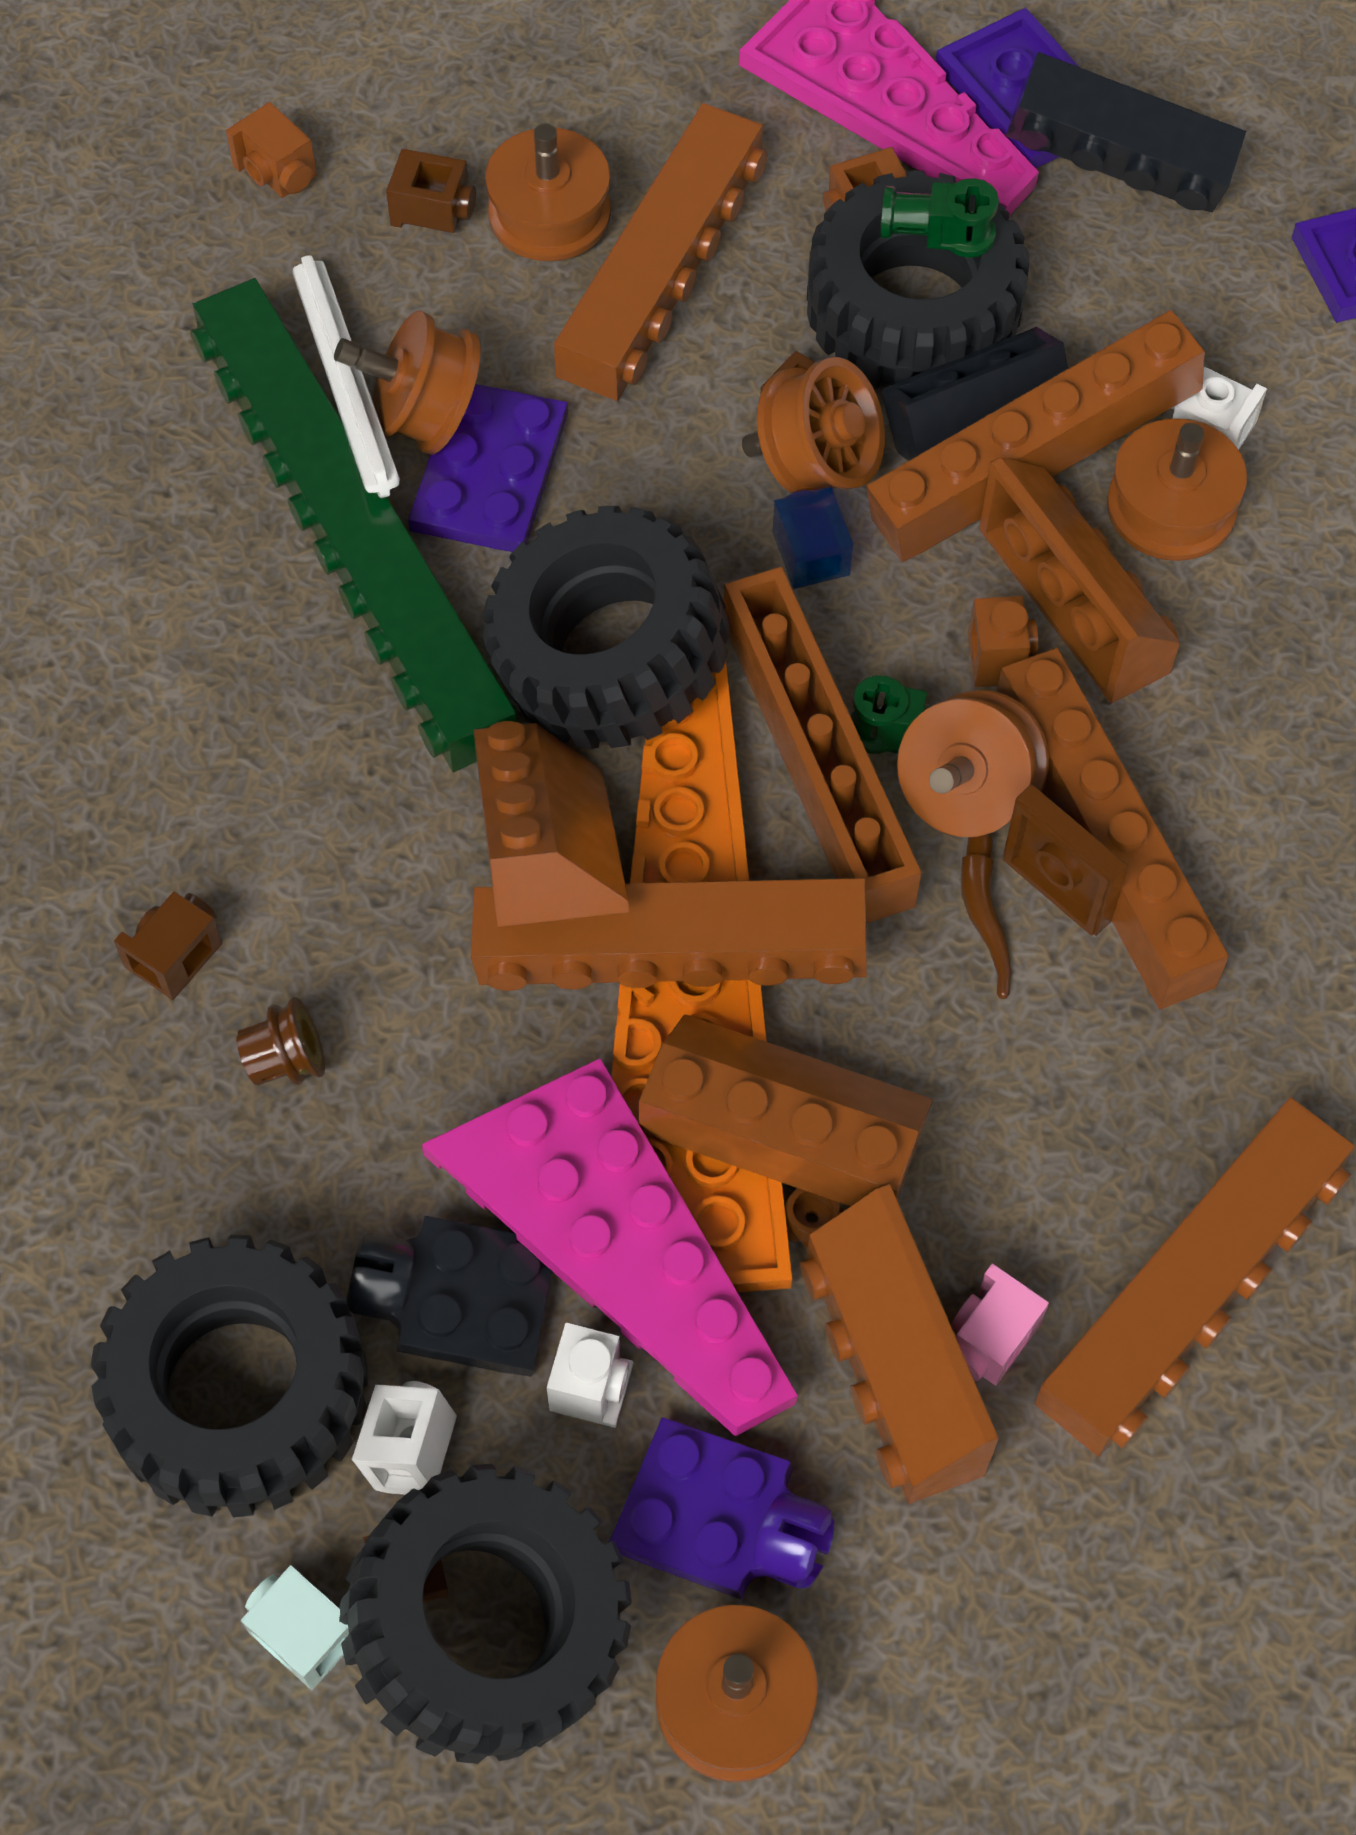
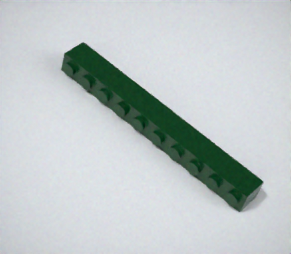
[190,278,517,773]

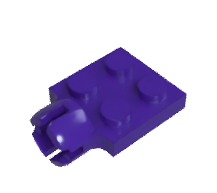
[609,1417,835,1600]

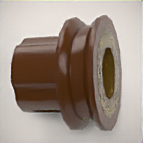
[236,996,325,1086]

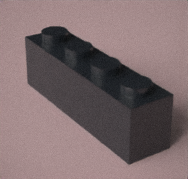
[1005,52,1247,212]

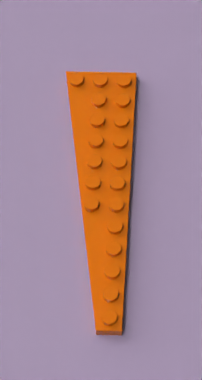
[611,661,792,1293]

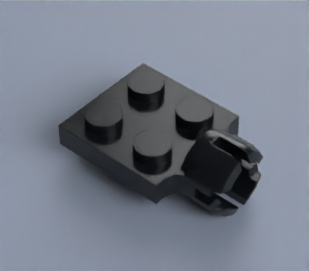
[347,1216,552,1377]

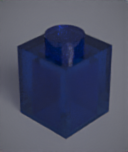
[772,487,853,589]

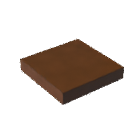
[1003,784,1128,936]

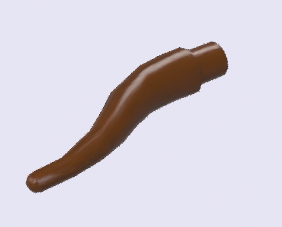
[961,835,1011,999]

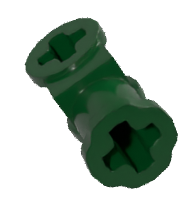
[881,178,999,258]
[850,675,932,754]

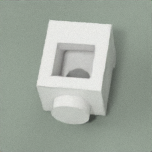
[1171,367,1267,450]
[547,1323,634,1428]
[352,1381,457,1495]

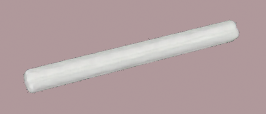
[293,255,400,498]

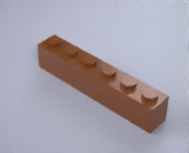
[554,103,768,401]
[866,310,1205,562]
[724,566,922,924]
[997,647,1229,1010]
[471,878,867,991]
[1034,1097,1355,1457]

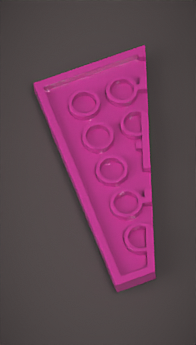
[739,0,1039,216]
[422,1058,798,1436]

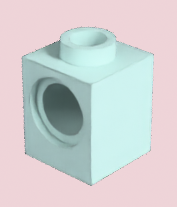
[240,1565,349,1690]

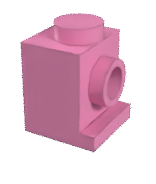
[951,1263,1049,1386]

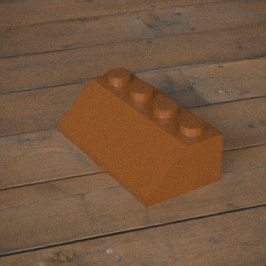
[979,457,1180,704]
[474,721,629,927]
[639,1014,933,1207]
[800,1184,999,1504]

